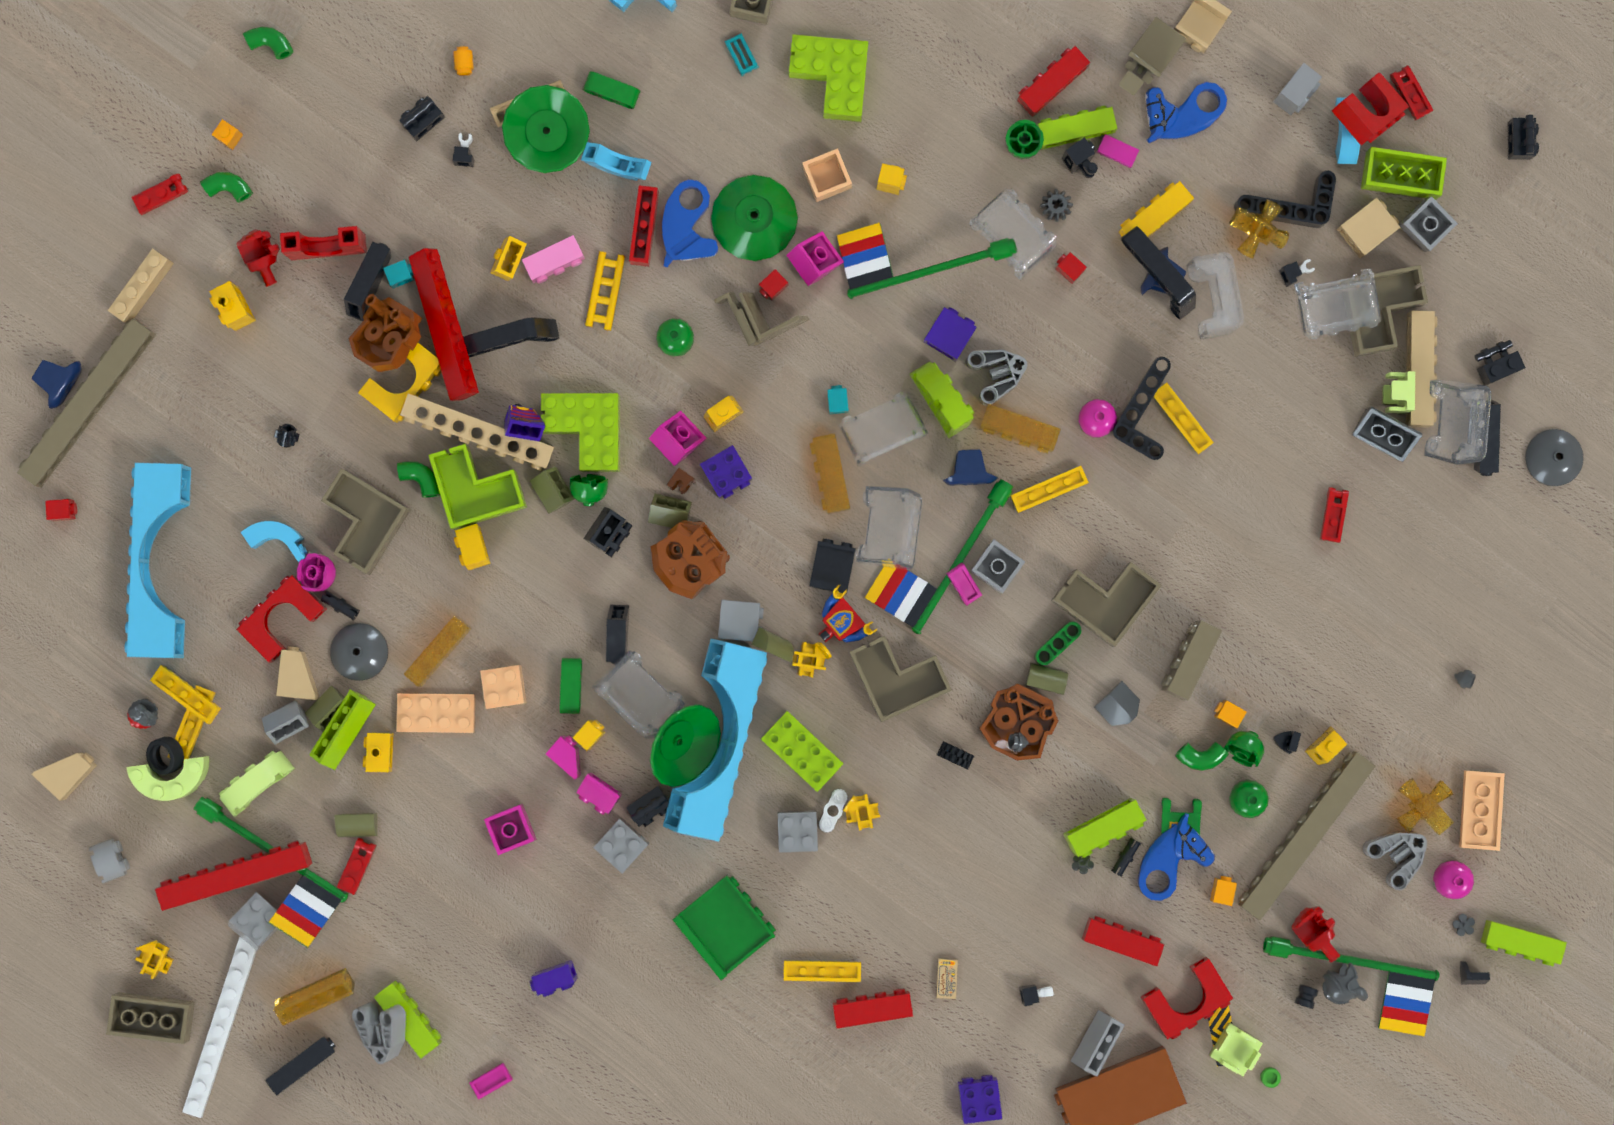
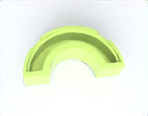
[219,750,295,817]
[126,756,209,801]

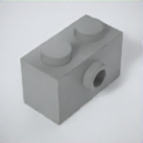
[262,700,309,744]

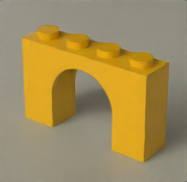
[358,343,442,423]

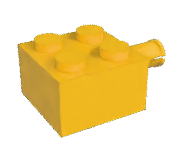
[209,281,256,331]

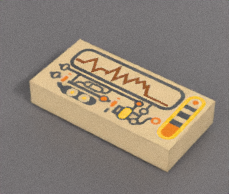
[936,958,958,999]

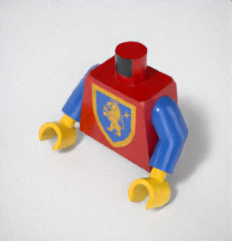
[819,585,877,643]

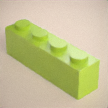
[1037,105,1118,150]
[309,689,376,770]
[1481,920,1567,967]
[374,980,442,1059]

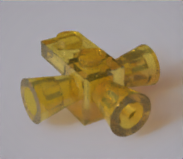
[1229,199,1289,259]
[1396,778,1454,835]

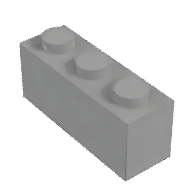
[1071,1010,1125,1076]

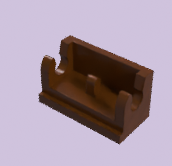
[667,468,696,495]

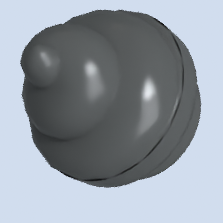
[1454,670,1476,689]
[1008,732,1029,752]

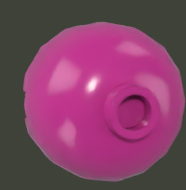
[1078,399,1117,438]
[297,553,336,592]
[1433,860,1474,899]

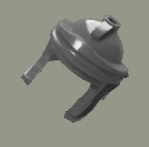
[1322,963,1368,1004]

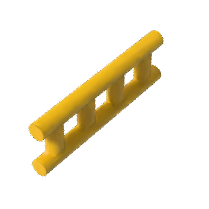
[585,251,625,331]

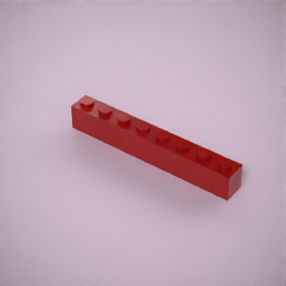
[409,248,479,401]
[155,840,312,911]

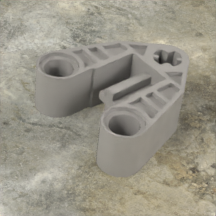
[966,350,1027,406]
[1363,832,1427,890]
[352,1002,406,1064]

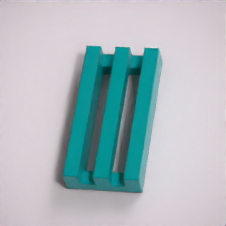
[725,33,759,76]

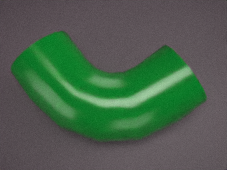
[243,26,294,60]
[200,172,253,203]
[397,461,440,498]
[1175,742,1229,771]

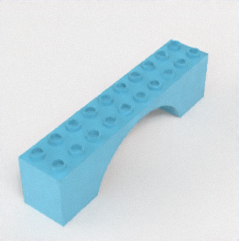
[124,463,191,658]
[663,639,767,842]

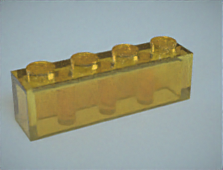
[979,404,1061,454]
[809,433,850,514]
[404,616,472,687]
[274,968,355,1026]

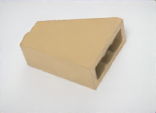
[276,646,319,700]
[31,753,97,801]

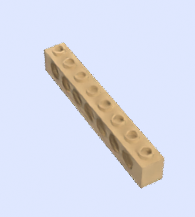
[400,393,554,471]

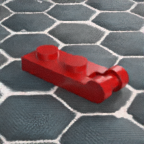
[1390,65,1434,121]
[132,173,188,215]
[1320,487,1349,543]
[337,838,377,895]

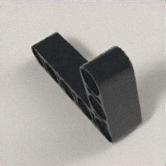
[1234,170,1336,228]
[1121,226,1196,320]
[463,317,560,358]
[1113,356,1171,460]

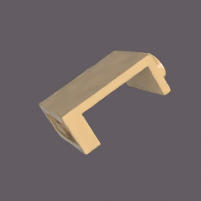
[1174,0,1232,53]
[1337,198,1400,259]

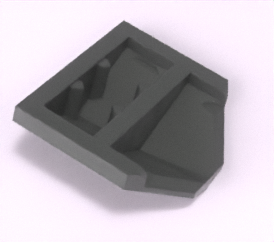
[1094,681,1140,726]

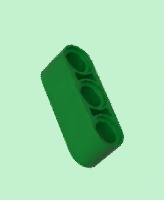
[582,71,641,109]
[1034,622,1082,665]
[560,658,582,714]

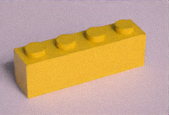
[1119,181,1194,237]

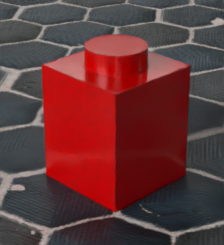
[1056,252,1087,284]
[759,269,789,301]
[45,499,78,521]

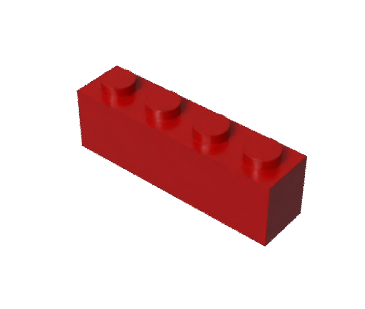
[1017,46,1091,117]
[629,185,659,267]
[1082,916,1165,967]
[833,989,913,1029]

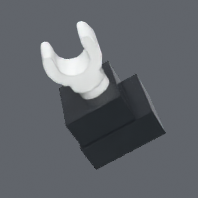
[453,133,474,167]
[1279,259,1315,287]
[1019,985,1054,1006]

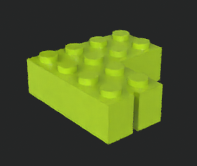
[789,34,868,122]
[541,393,620,472]
[429,444,527,530]

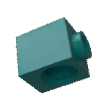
[383,260,415,289]
[827,385,849,415]

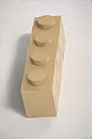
[108,248,174,323]

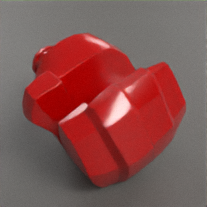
[236,229,280,287]
[1291,906,1340,963]

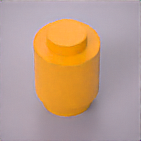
[453,46,474,76]

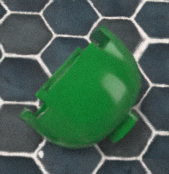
[1005,120,1044,159]
[656,318,694,357]
[570,474,608,506]
[1224,731,1264,767]
[1229,780,1269,818]

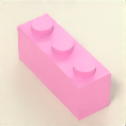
[522,235,585,284]

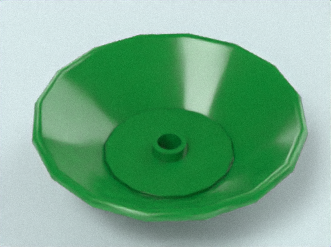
[502,85,590,173]
[711,175,798,261]
[650,705,721,787]

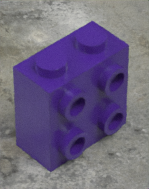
[923,307,977,362]
[700,445,752,499]
[530,960,578,997]
[958,1075,1003,1124]

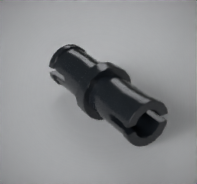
[320,591,360,620]
[1111,838,1141,877]

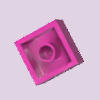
[484,804,537,855]

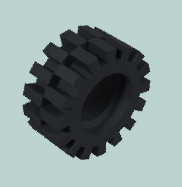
[937,741,974,770]

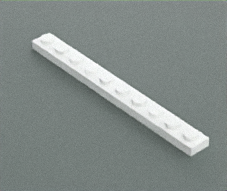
[182,937,257,1118]

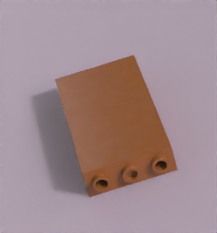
[1054,1046,1187,1125]

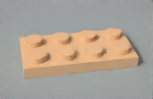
[397,693,475,733]
[1459,770,1505,851]

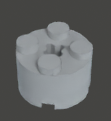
[89,839,130,883]

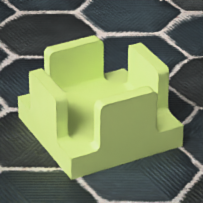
[1382,371,1415,414]
[1209,1022,1263,1076]

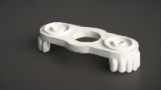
[818,789,848,832]

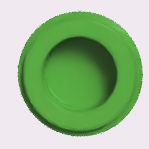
[1260,1067,1281,1088]

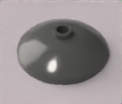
[1525,429,1584,486]
[330,623,388,681]

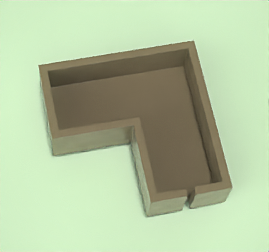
[1340,265,1428,357]
[321,468,410,575]
[1051,562,1162,647]
[849,636,952,722]

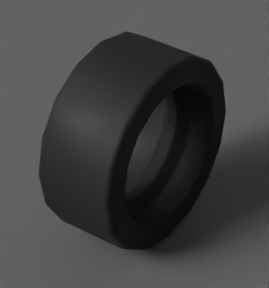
[146,737,184,775]

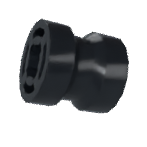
[1294,984,1319,1009]

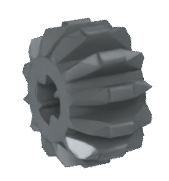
[1040,189,1073,222]

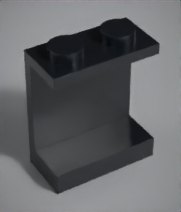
[809,538,856,594]

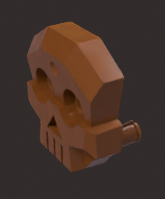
[348,294,423,372]
[651,520,730,599]
[979,683,1059,760]

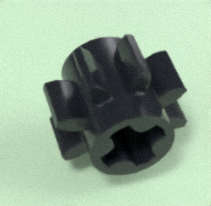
[274,424,300,448]

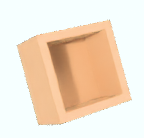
[802,149,852,202]
[480,665,527,709]

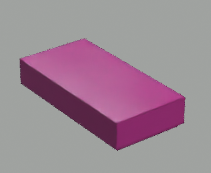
[1096,134,1139,168]
[946,563,982,606]
[469,1062,513,1100]

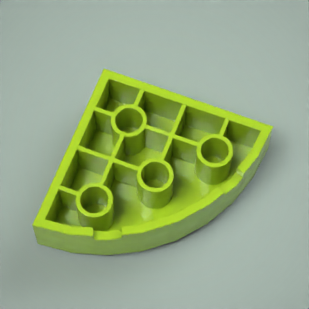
[909,361,975,438]

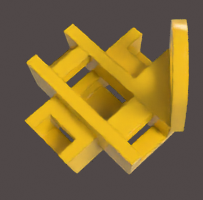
[792,642,832,678]
[843,794,880,831]
[135,940,174,979]

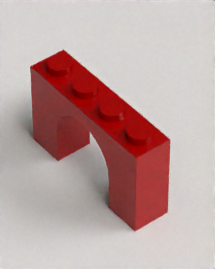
[1331,72,1409,146]
[280,226,367,261]
[236,575,328,663]
[1141,957,1234,1039]

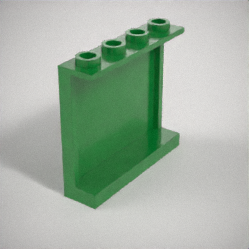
[673,874,776,980]

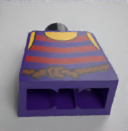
[504,404,545,442]

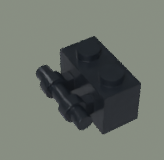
[399,96,445,141]
[1508,115,1539,160]
[1061,137,1098,178]
[1474,340,1526,386]
[583,507,633,558]
[626,785,669,827]

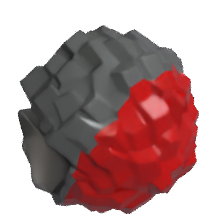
[127,698,158,729]

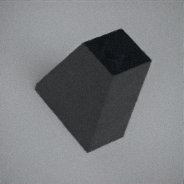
[606,604,629,664]

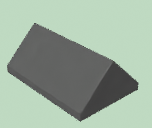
[1352,406,1423,462]

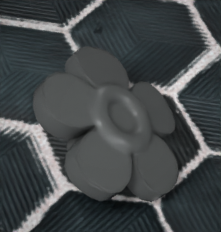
[1072,855,1094,874]
[1453,914,1475,936]

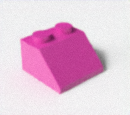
[786,231,844,286]
[649,411,706,466]
[545,736,581,779]
[576,773,622,815]

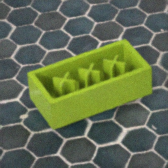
[1361,147,1447,200]
[761,711,844,792]
[1063,798,1147,858]

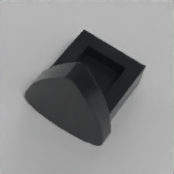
[1273,731,1301,754]
[1460,961,1490,985]

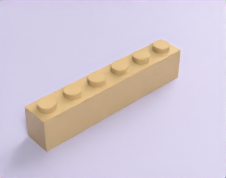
[1406,311,1437,428]

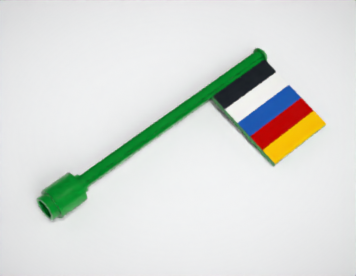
[837,222,1017,299]
[865,479,1013,634]
[193,797,348,948]
[1263,936,1440,1037]

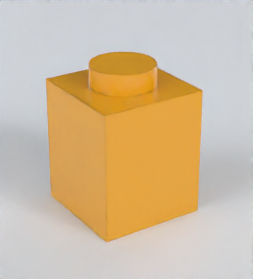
[212,119,243,150]
[1214,700,1247,728]
[1210,875,1237,906]

